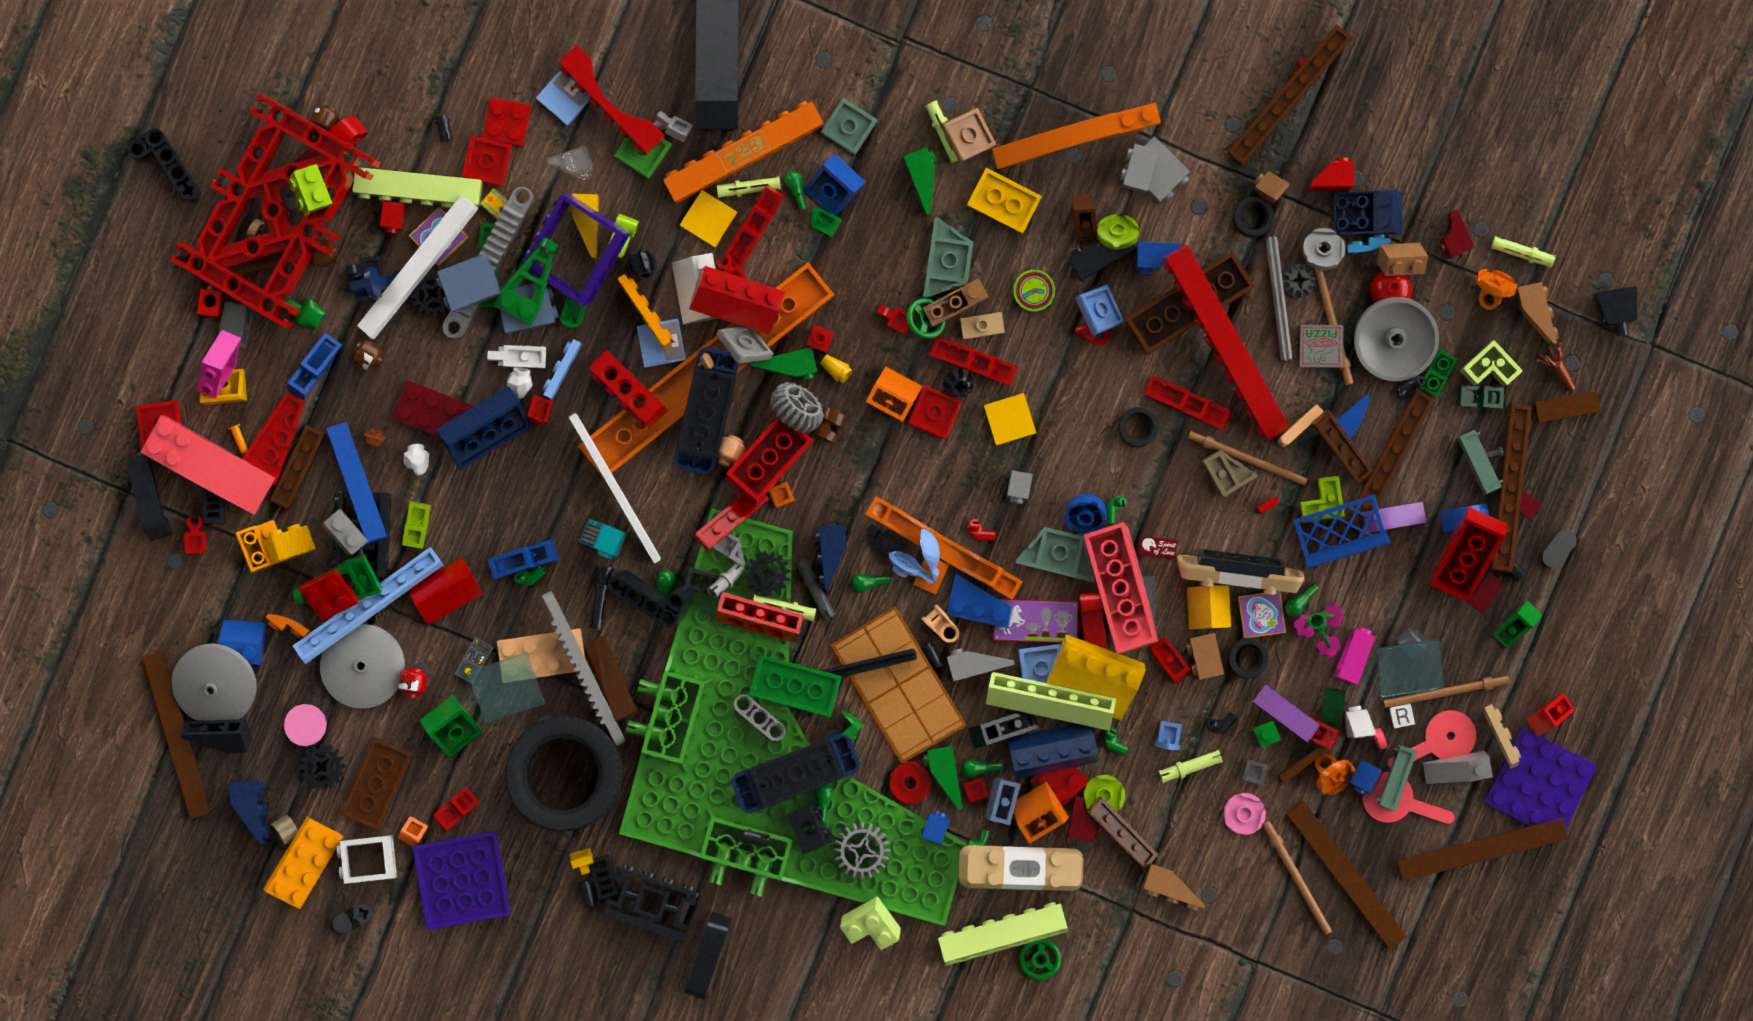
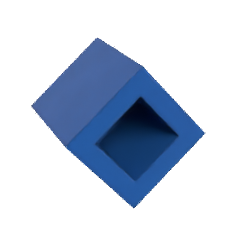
[1350,760,1383,795]
[921,811,950,844]

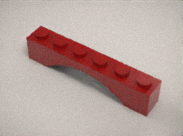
[559,45,665,155]

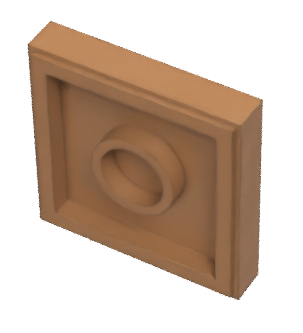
[941,108,997,163]

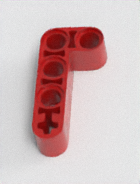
[292,116,369,173]
[1078,592,1107,649]

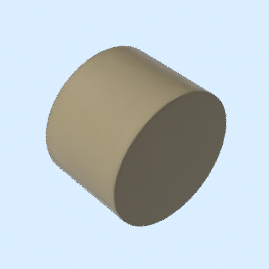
[269,815,298,847]

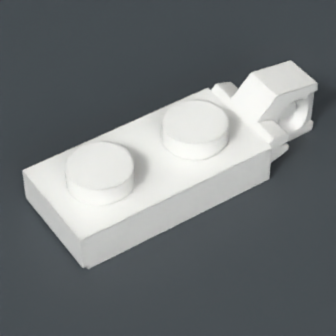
[487,345,546,369]

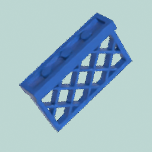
[1294,495,1390,568]

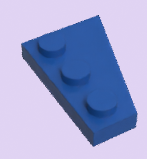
[946,574,1013,629]

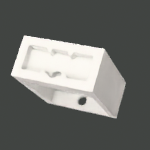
[337,835,397,884]

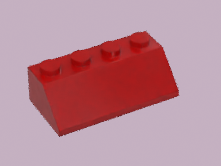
[689,266,785,335]

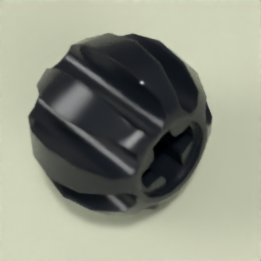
[625,250,657,279]
[943,367,974,398]

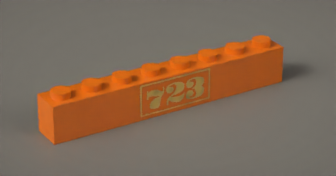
[663,101,824,204]

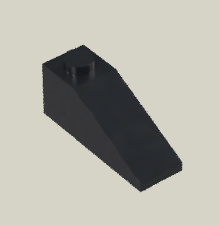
[1068,245,1136,281]
[968,712,1038,749]
[181,719,253,753]

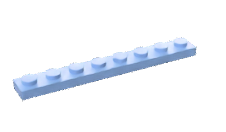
[293,547,443,664]

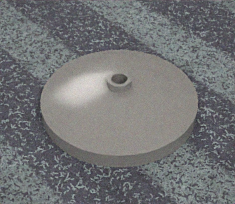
[1354,297,1439,381]
[320,624,405,708]
[172,644,257,721]

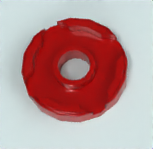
[889,762,931,804]

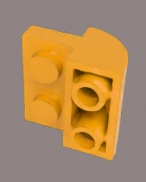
[235,520,288,573]

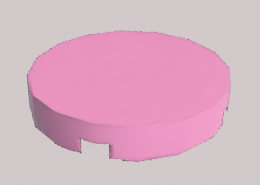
[284,704,327,746]
[1223,793,1266,835]

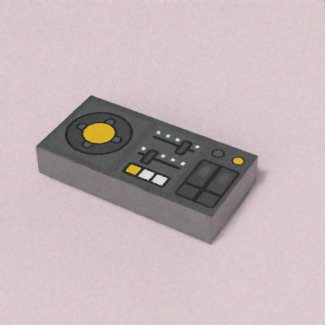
[455,637,494,684]

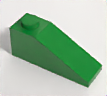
[903,147,937,217]
[750,347,818,381]
[923,746,963,810]

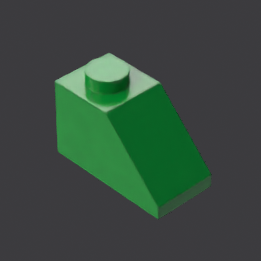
[1492,600,1542,649]

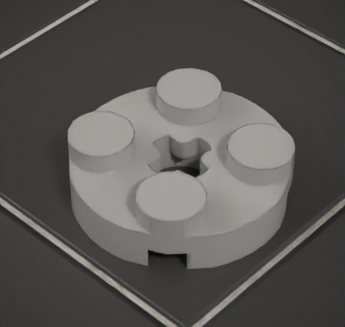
[1302,228,1345,270]

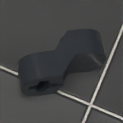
[330,904,372,935]

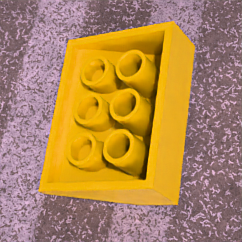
[1045,634,1146,720]

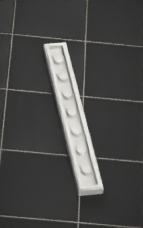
[357,194,479,339]
[569,413,661,564]

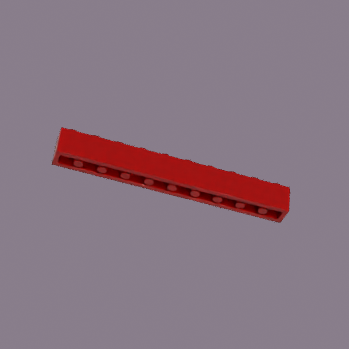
[1163,244,1290,441]

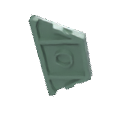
[923,217,974,298]
[1015,527,1095,583]

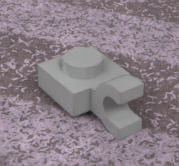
[654,111,693,142]

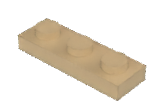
[1483,704,1521,769]

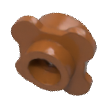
[364,429,386,446]

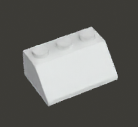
[672,253,717,325]

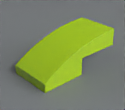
[402,501,431,549]

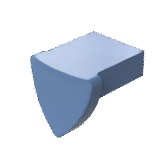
[1154,721,1182,750]

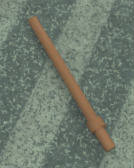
[1313,267,1353,385]
[1187,431,1308,486]
[1383,675,1510,708]
[1262,820,1332,935]

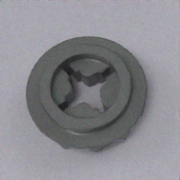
[1282,264,1316,297]

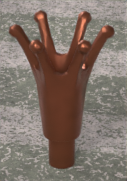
[1536,343,1576,392]

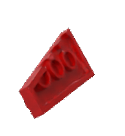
[242,392,305,485]

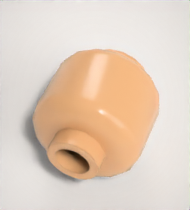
[718,435,746,468]

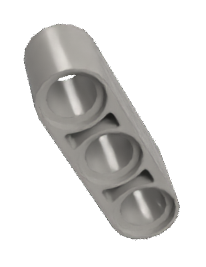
[734,695,785,741]

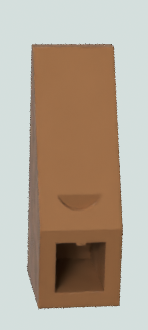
[923,278,989,326]
[1515,282,1559,346]
[1142,864,1205,911]

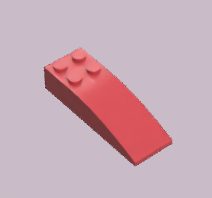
[141,415,276,515]
[1084,522,1158,654]

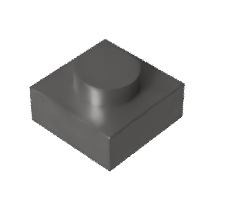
[1241,759,1268,785]

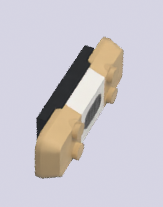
[1177,548,1305,595]
[958,845,1084,891]

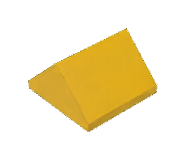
[200,368,247,405]
[1187,585,1231,630]

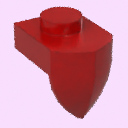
[526,394,553,426]

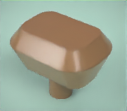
[698,353,714,369]

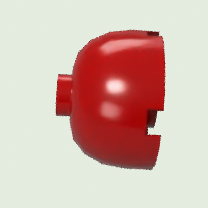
[1370,271,1412,303]

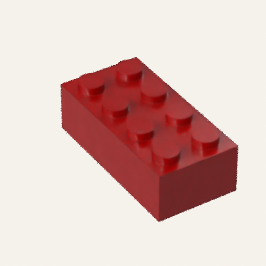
[724,417,813,506]
[1430,507,1507,602]

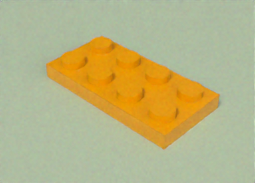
[263,816,344,909]

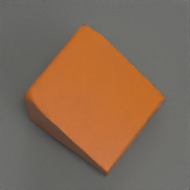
[398,816,428,846]

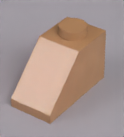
[1253,171,1290,206]

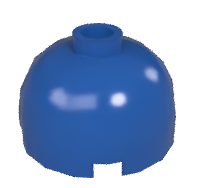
[1064,493,1107,536]

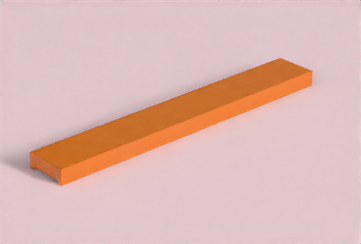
[578,262,835,479]

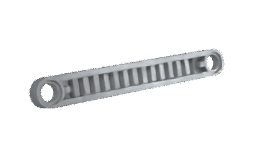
[443,187,534,339]
[542,591,626,746]

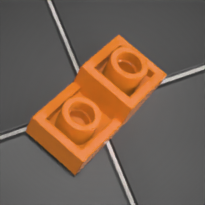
[266,614,312,638]

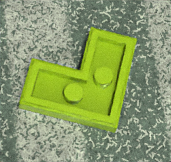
[1300,476,1345,523]

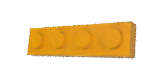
[618,274,673,351]

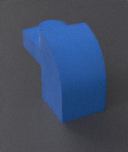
[1440,504,1489,532]

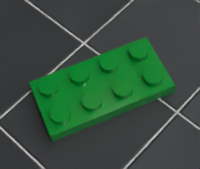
[749,654,842,718]

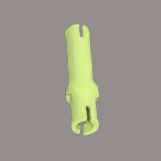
[925,101,958,163]
[717,177,781,198]
[1491,236,1556,268]
[753,594,816,622]
[1158,750,1223,783]

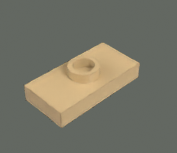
[960,312,1005,340]

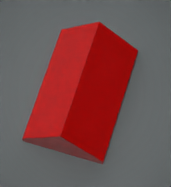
[408,557,484,625]

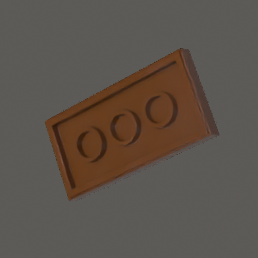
[340,737,413,831]

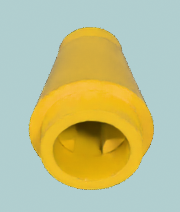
[820,354,852,383]

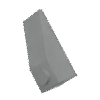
[947,648,1015,681]
[1422,751,1493,784]

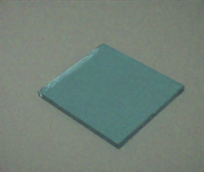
[1376,639,1444,698]
[467,652,545,723]

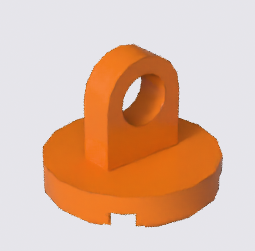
[1475,269,1518,310]
[1315,754,1356,795]

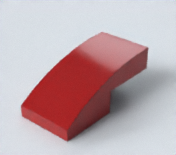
[433,787,480,832]

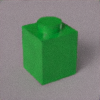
[1251,720,1281,748]

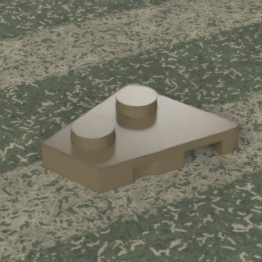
[1202,450,1258,497]

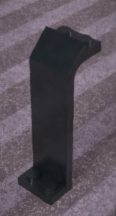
[695,0,739,131]

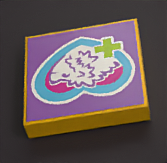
[409,207,469,267]
[1238,591,1286,638]

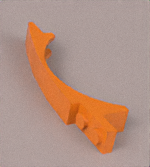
[992,102,1161,170]
[866,496,1023,600]

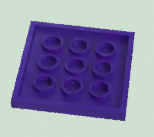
[1484,727,1598,829]
[412,831,511,930]

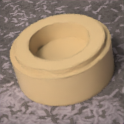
[246,218,264,237]

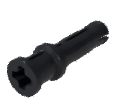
[589,565,615,630]

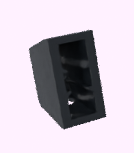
[1594,286,1637,337]

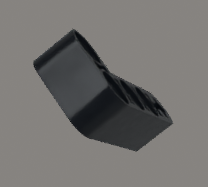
[127,128,201,202]
[127,454,172,542]
[607,570,693,627]
[684,911,732,1000]

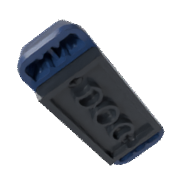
[674,347,739,474]
[732,734,860,813]

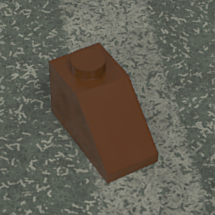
[1072,193,1097,243]

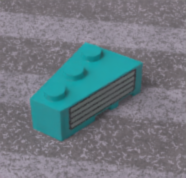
[579,519,627,560]

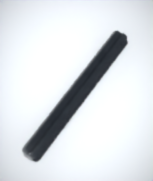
[821,649,917,677]

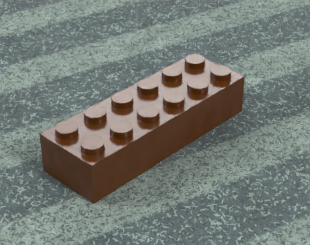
[1124,251,1255,356]

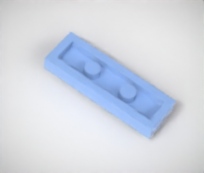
[542,339,582,400]

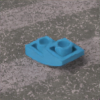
[1345,234,1391,255]

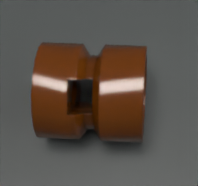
[811,406,848,444]

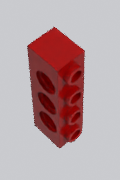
[589,350,668,428]
[714,592,804,643]

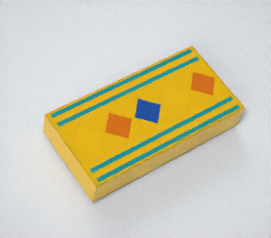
[480,188,508,220]

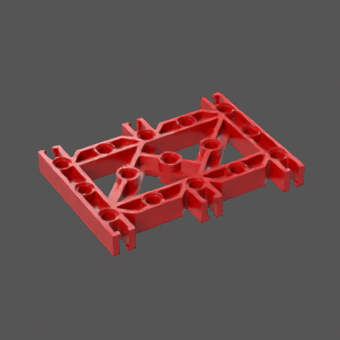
[170,94,381,328]

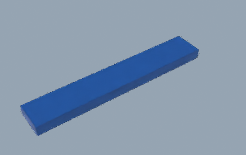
[326,422,387,544]

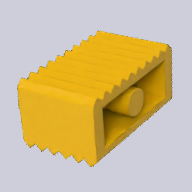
[264,524,316,564]

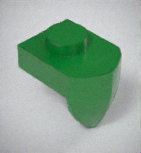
[809,207,842,238]
[560,297,587,329]
[841,711,864,741]

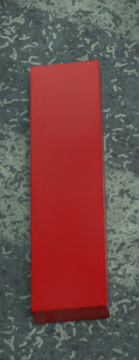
[694,495,770,551]

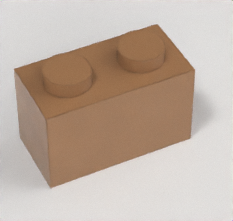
[1377,243,1428,276]
[1186,633,1224,680]

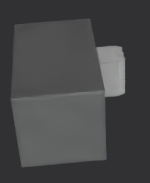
[283,195,299,212]

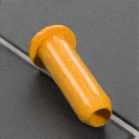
[228,424,248,454]

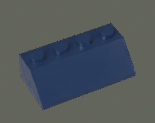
[437,386,531,471]
[1007,724,1098,779]

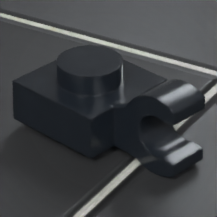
[346,255,384,278]
[866,524,903,558]

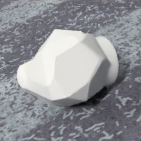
[507,367,533,399]
[403,444,429,476]

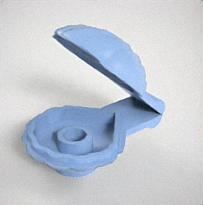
[889,529,940,584]

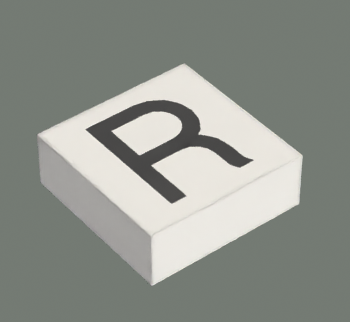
[1389,703,1415,729]

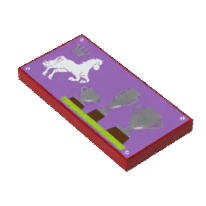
[993,598,1079,643]

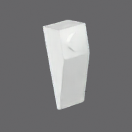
[1343,706,1376,738]

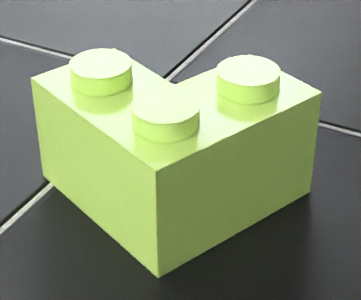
[1460,340,1523,387]
[840,896,901,950]

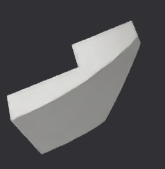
[713,534,745,566]

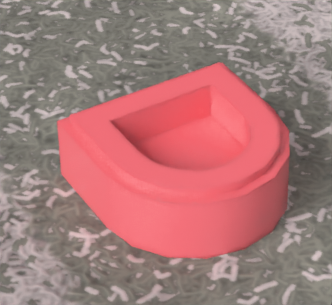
[1372,728,1388,750]

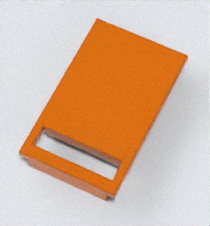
[913,551,950,595]

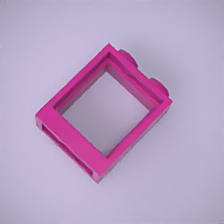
[196,330,241,399]
[1333,627,1376,685]

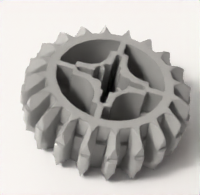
[770,382,824,433]
[833,822,891,880]

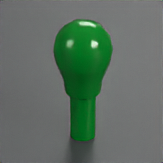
[784,171,807,211]
[654,570,675,605]
[850,574,891,593]
[1285,583,1319,617]
[961,759,1002,778]
[814,784,833,825]

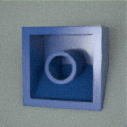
[804,154,866,216]
[1135,242,1181,276]
[218,620,266,665]

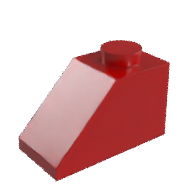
[1526,692,1575,736]

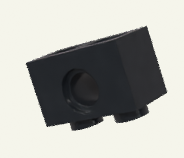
[788,803,832,854]

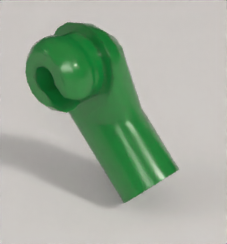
[1106,495,1127,524]
[514,566,546,585]
[1103,728,1128,756]

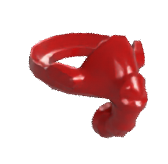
[1074,323,1110,346]

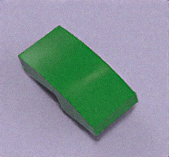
[1419,349,1458,397]

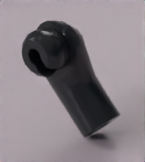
[1395,376,1425,399]
[1206,712,1238,733]

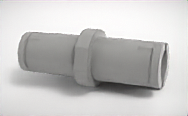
[707,563,745,599]

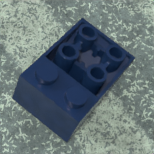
[1334,190,1402,236]
[815,525,847,592]
[228,779,272,844]

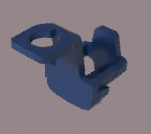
[349,267,401,302]

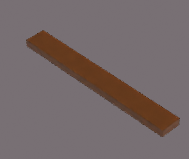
[1227,25,1353,166]
[1337,389,1435,543]
[1490,404,1532,573]
[142,651,212,819]
[1287,801,1407,949]
[1397,818,1568,881]

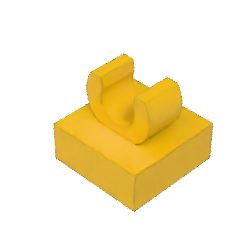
[570,848,593,875]

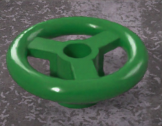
[906,298,946,339]
[1019,938,1061,980]

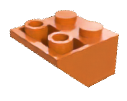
[866,366,923,423]
[1014,782,1069,844]

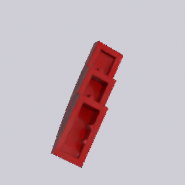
[722,185,785,268]
[929,336,1019,386]
[1144,375,1232,431]

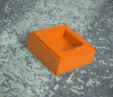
[769,481,795,509]

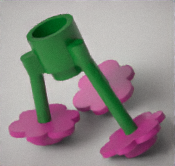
[1294,605,1344,658]

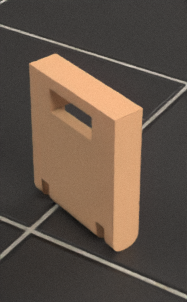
[1277,405,1324,447]

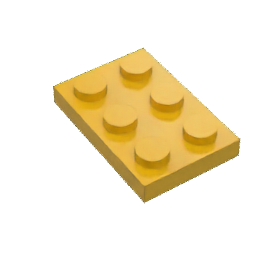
[967,168,1042,234]

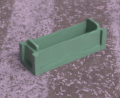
[1457,430,1503,495]
[1376,745,1417,811]

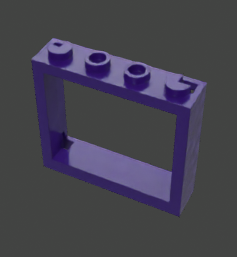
[522,194,631,306]

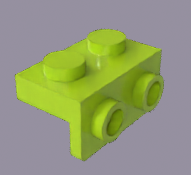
[289,164,332,216]

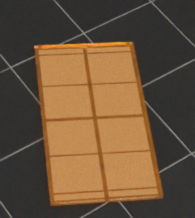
[831,606,967,764]

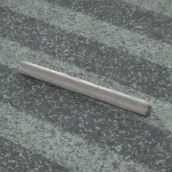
[1266,236,1292,361]

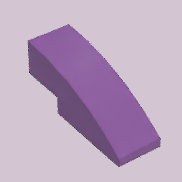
[1362,502,1427,533]
[1253,685,1321,742]

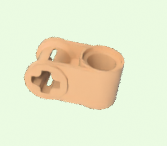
[921,604,959,643]

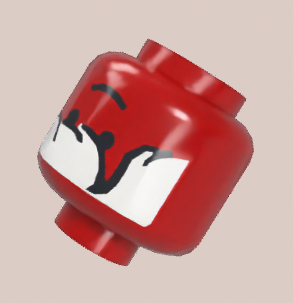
[398,667,428,698]

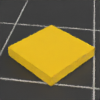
[680,190,738,248]
[984,393,1036,446]

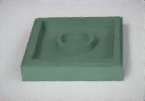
[820,98,878,156]

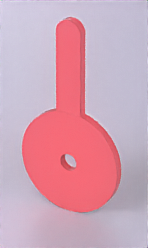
[1387,710,1476,768]
[1362,772,1455,824]

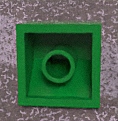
[419,695,483,758]

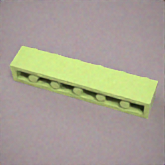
[353,167,483,208]
[986,672,1117,731]
[938,902,1068,966]

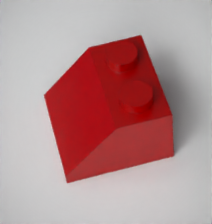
[1307,157,1354,192]

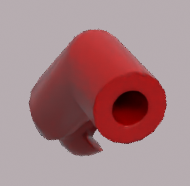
[967,519,996,541]

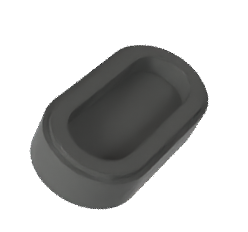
[1541,530,1577,568]

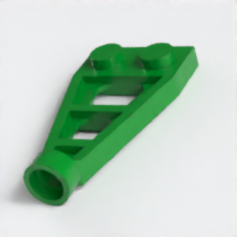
[494,237,559,325]
[293,554,382,605]

